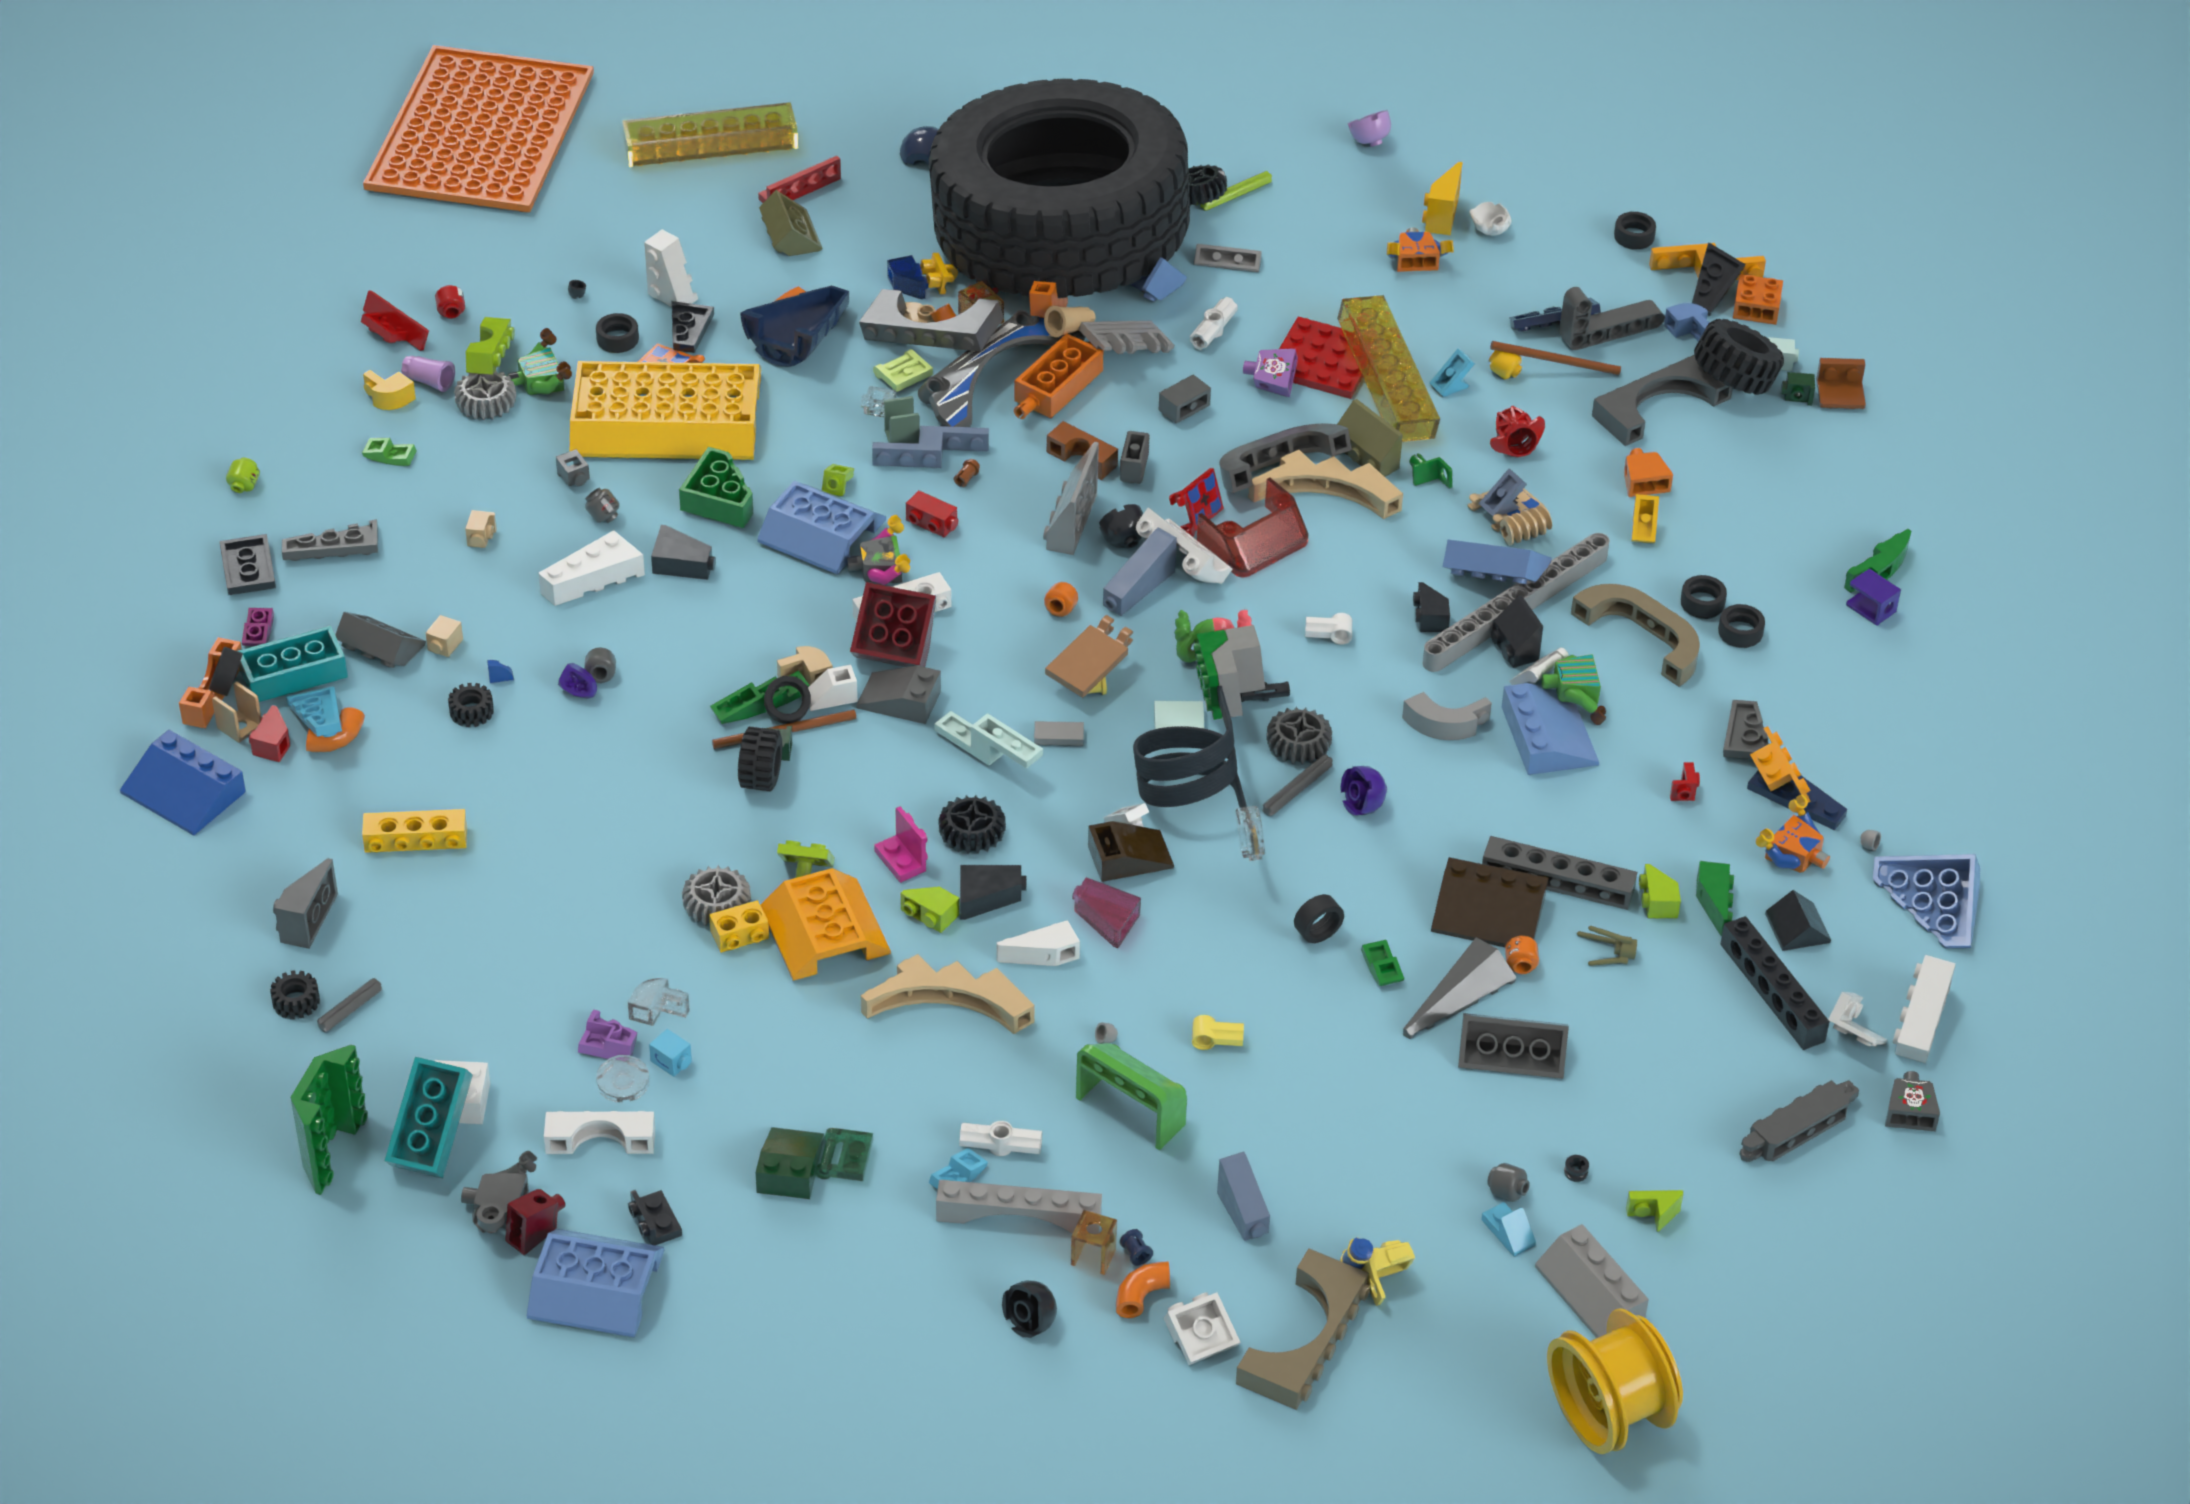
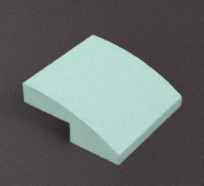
[1154,701,1204,729]

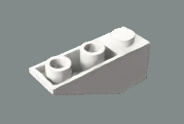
[996,920,1080,966]

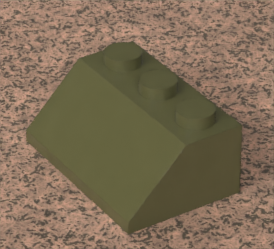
[759,190,823,256]
[1337,399,1403,477]

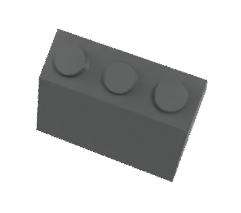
[335,612,426,668]

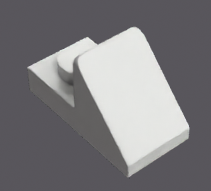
[1103,803,1149,827]

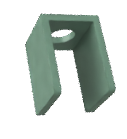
[884,396,920,444]

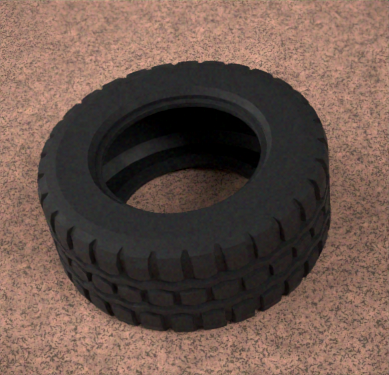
[929,79,1190,298]

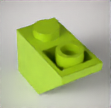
[1639,864,1681,918]
[900,886,960,933]

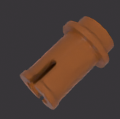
[954,459,980,487]

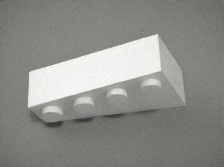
[538,531,645,606]

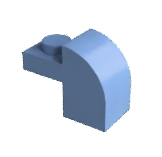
[1664,303,1710,341]

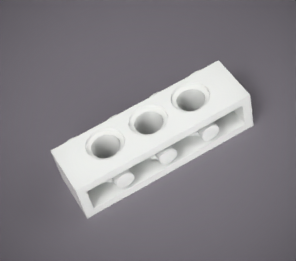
[852,572,951,622]

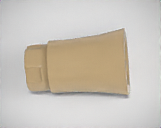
[1044,306,1096,337]

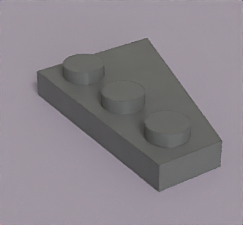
[1723,700,1769,759]

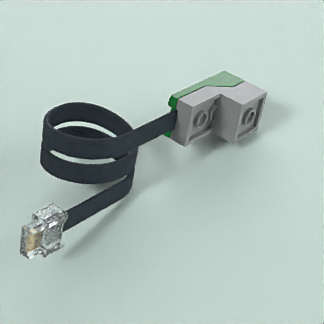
[1133,625,1265,861]

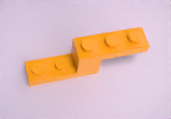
[1649,243,1766,280]

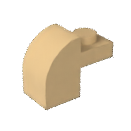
[777,646,833,685]

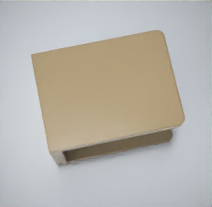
[212,681,261,743]

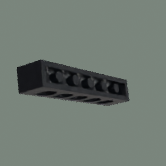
[1720,916,1830,1050]

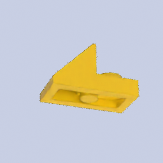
[1631,494,1659,544]

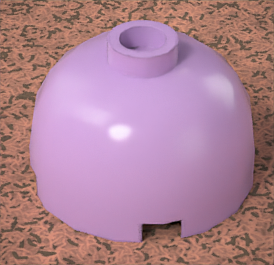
[1347,110,1391,147]

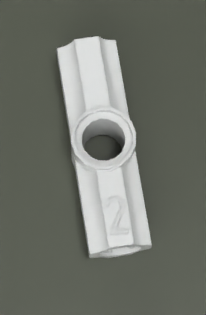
[1190,297,1238,350]
[959,1121,1042,1156]

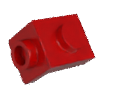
[1670,762,1700,801]

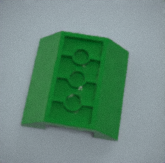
[290,1044,368,1195]

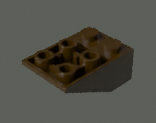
[1088,821,1174,882]

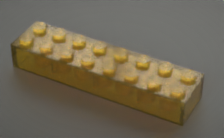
[622,102,798,167]
[1337,295,1440,442]

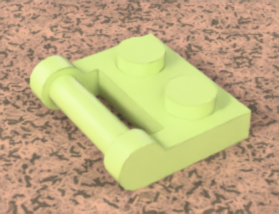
[873,349,933,392]

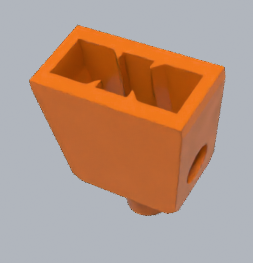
[1624,448,1673,497]

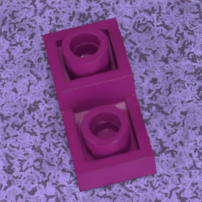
[242,608,274,646]

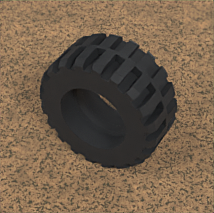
[1694,319,1784,395]

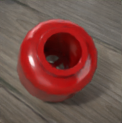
[435,285,465,319]

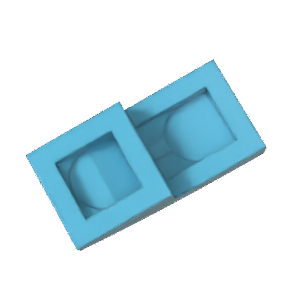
[929,1148,988,1189]

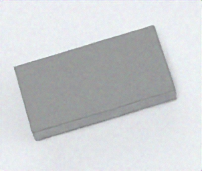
[1034,721,1084,746]

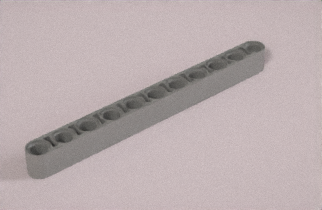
[1422,533,1610,672]

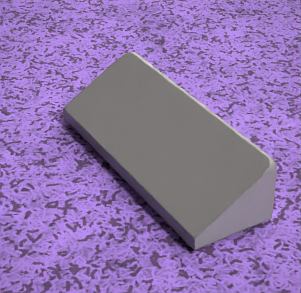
[1194,244,1262,272]

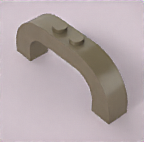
[1571,584,1700,687]

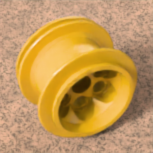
[1547,1308,1683,1454]

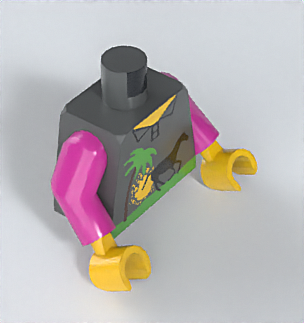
[847,515,911,585]

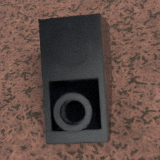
[1413,582,1450,632]

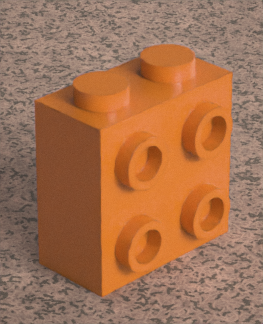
[1733,274,1783,325]

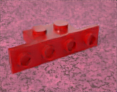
[361,290,429,351]

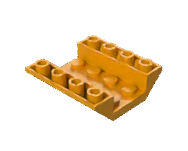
[760,868,891,981]

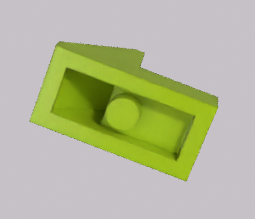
[1626,1190,1683,1232]

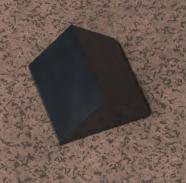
[1765,890,1831,951]

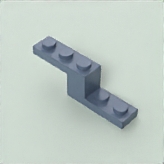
[872,426,989,468]

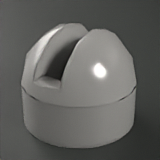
[1860,830,1881,851]
[1095,1022,1118,1043]

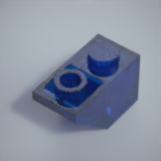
[887,255,928,299]

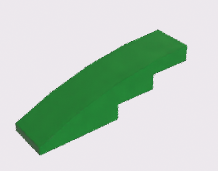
[710,670,810,724]

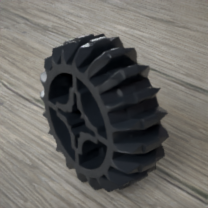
[1188,164,1227,206]
[938,795,1006,854]

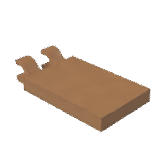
[1045,615,1133,698]

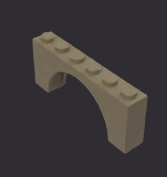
[1236,1248,1371,1410]

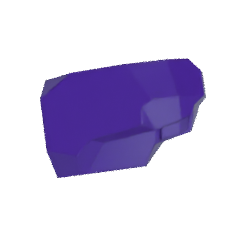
[558,663,597,699]

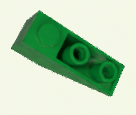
[1696,861,1734,936]

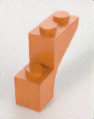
[1029,281,1068,318]

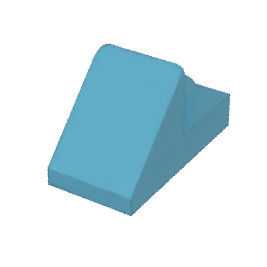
[1429,349,1475,397]
[1481,1202,1536,1256]

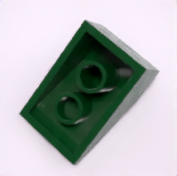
[755,1127,825,1199]

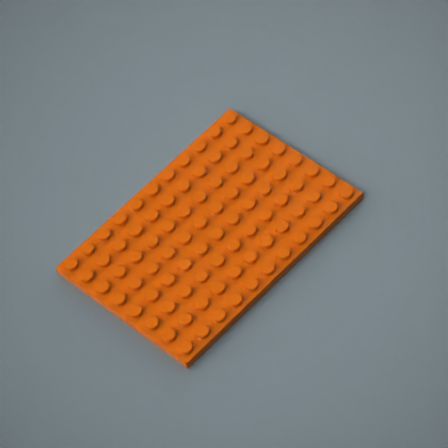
[363,45,594,212]

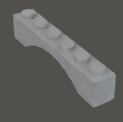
[936,1180,1102,1236]

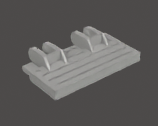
[1079,321,1175,354]

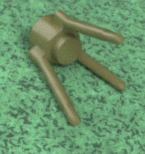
[1577,926,1637,966]

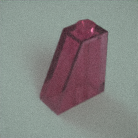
[1072,877,1141,948]

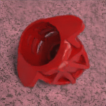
[1490,406,1545,457]

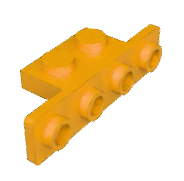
[1750,726,1810,802]

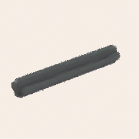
[1262,754,1333,816]

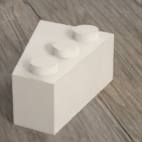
[644,229,698,307]

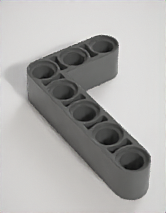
[1559,287,1665,350]

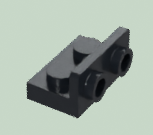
[628,1190,682,1245]

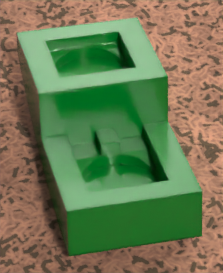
[1361,940,1404,986]

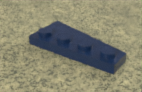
[1509,297,1601,331]
[1747,770,1848,831]

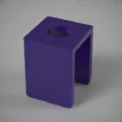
[1846,569,1901,626]

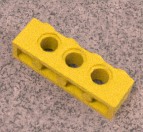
[362,809,467,853]

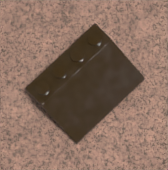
[1431,857,1548,947]

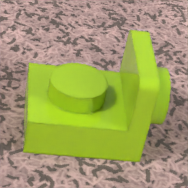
[822,464,854,496]

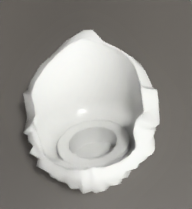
[1469,202,1512,236]

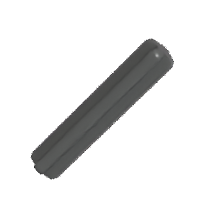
[317,978,382,1032]

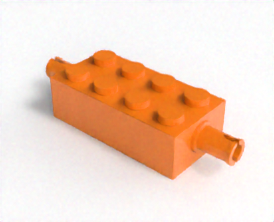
[1014,334,1103,419]

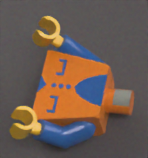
[1386,227,1454,272]
[1756,795,1830,873]

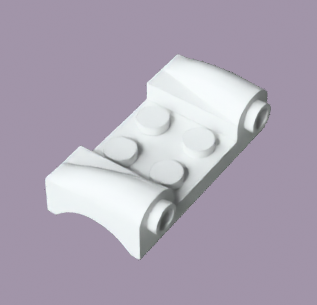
[1136,508,1232,584]

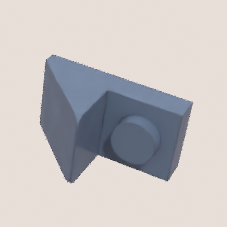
[1479,469,1527,516]

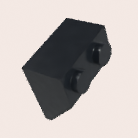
[1491,595,1543,668]

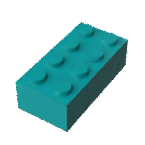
[239,625,348,702]
[384,1057,473,1179]

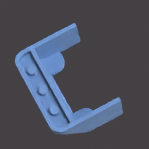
[1130,257,1187,302]

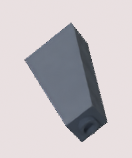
[1103,527,1177,616]

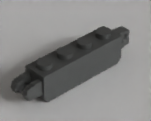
[1739,1080,1859,1162]

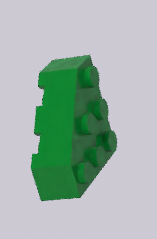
[679,447,754,528]

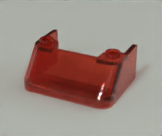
[1197,477,1309,577]

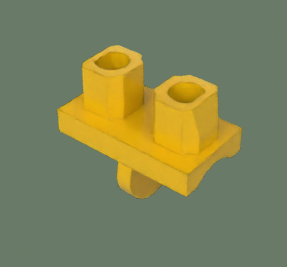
[919,253,958,294]

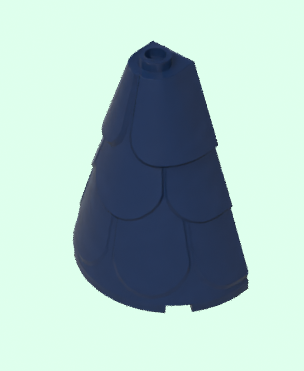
[740,285,849,367]

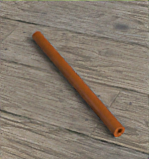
[1490,341,1621,375]
[712,709,856,749]

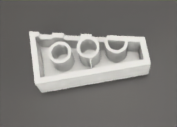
[1892,955,1956,1063]

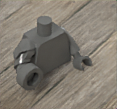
[461,1151,537,1233]

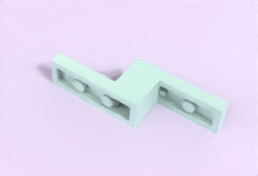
[934,711,1043,769]

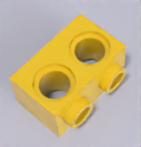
[709,900,769,953]

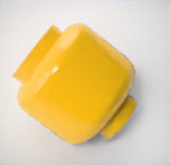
[1488,350,1523,380]

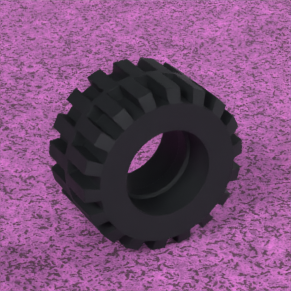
[738,726,782,792]

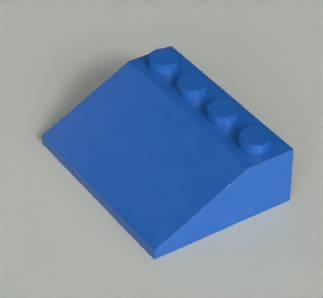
[120,729,246,836]

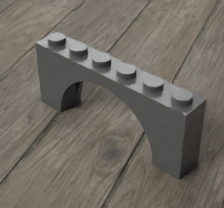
[859,289,1004,352]
[1592,355,1733,446]

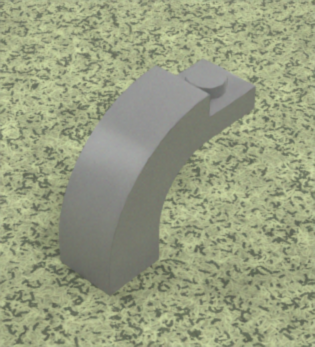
[1402,692,1492,740]

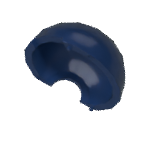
[900,126,939,165]

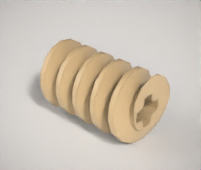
[1500,505,1553,546]

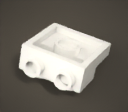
[1163,1292,1241,1365]

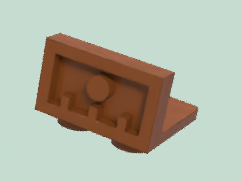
[1816,358,1866,409]

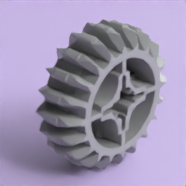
[454,370,516,420]
[682,865,751,926]

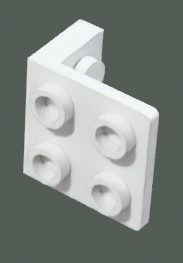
[1828,992,1888,1047]

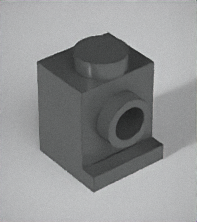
[556,449,590,486]

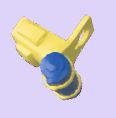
[1340,1237,1415,1306]

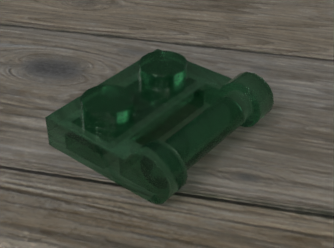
[815,1128,873,1181]

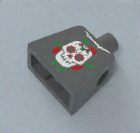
[1885,1071,1940,1132]

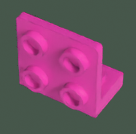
[874,806,928,883]

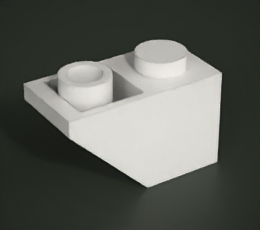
[808,665,858,711]

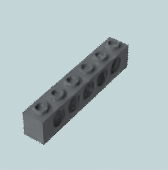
[1482,836,1638,910]

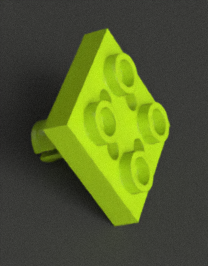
[777,840,835,878]

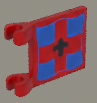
[1169,468,1224,537]

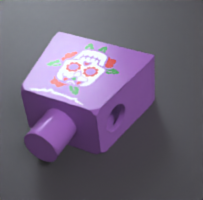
[1243,349,1298,397]

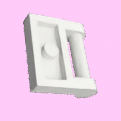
[1509,647,1569,685]

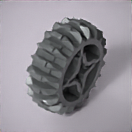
[1266,707,1332,765]

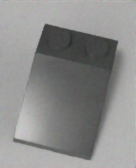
[856,666,941,724]
[273,858,338,949]

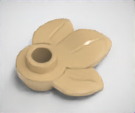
[903,302,935,323]

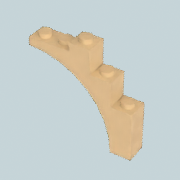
[1248,450,1403,519]
[861,954,1035,1034]

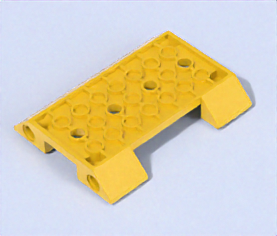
[569,361,761,460]

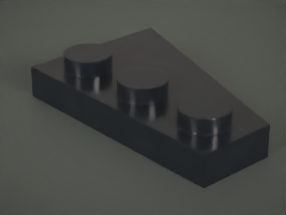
[1692,242,1745,316]
[671,301,714,353]

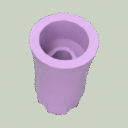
[401,356,455,392]

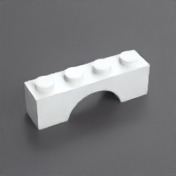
[544,1111,655,1154]

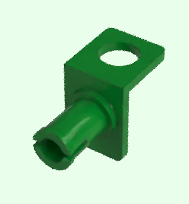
[1409,453,1453,489]

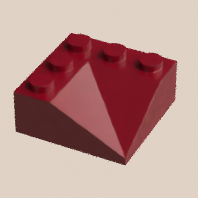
[850,582,936,667]

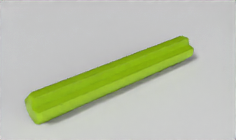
[1200,171,1272,211]

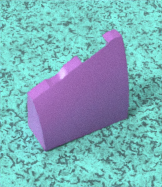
[578,1009,638,1064]

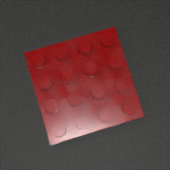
[1279,316,1381,399]

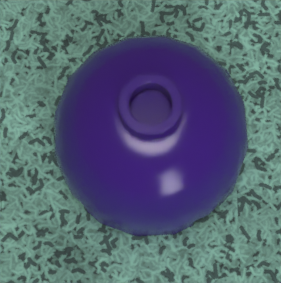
[1340,766,1387,815]

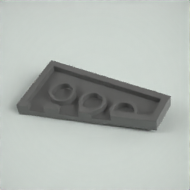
[282,519,378,561]

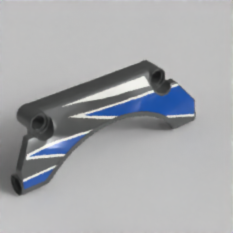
[918,310,1086,427]

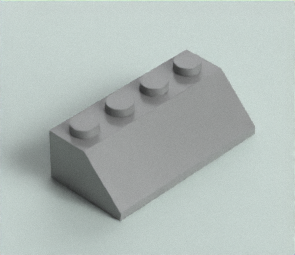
[1535,1224,1649,1338]

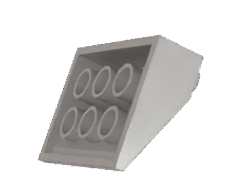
[1043,442,1099,555]

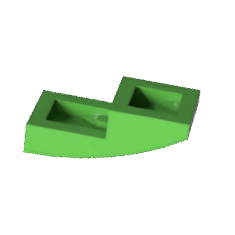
[362,438,417,466]

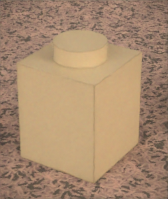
[426,615,463,657]

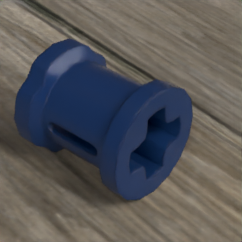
[1119,1229,1153,1266]

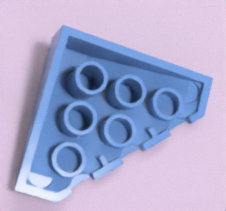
[1873,854,1980,948]

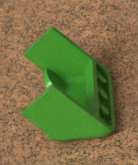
[1076,1043,1187,1150]

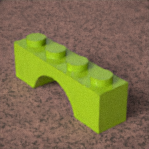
[465,317,515,375]

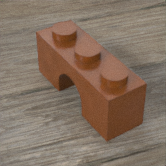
[1046,421,1118,480]

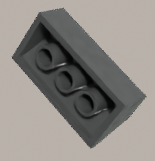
[1458,1013,1569,1079]

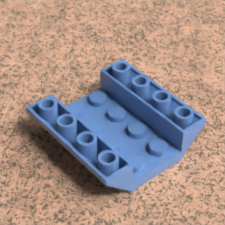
[757,481,886,575]
[526,1229,665,1337]

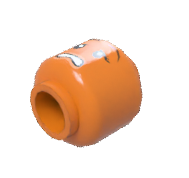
[1505,936,1539,974]

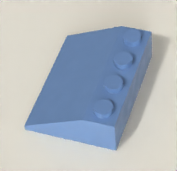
[1501,683,1599,775]

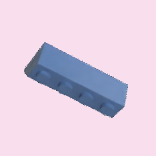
[1443,539,1552,585]

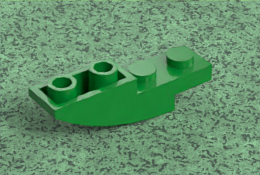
[1844,529,1911,593]

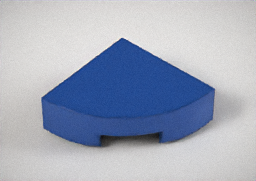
[487,660,514,683]

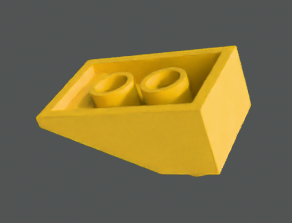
[1422,162,1463,236]

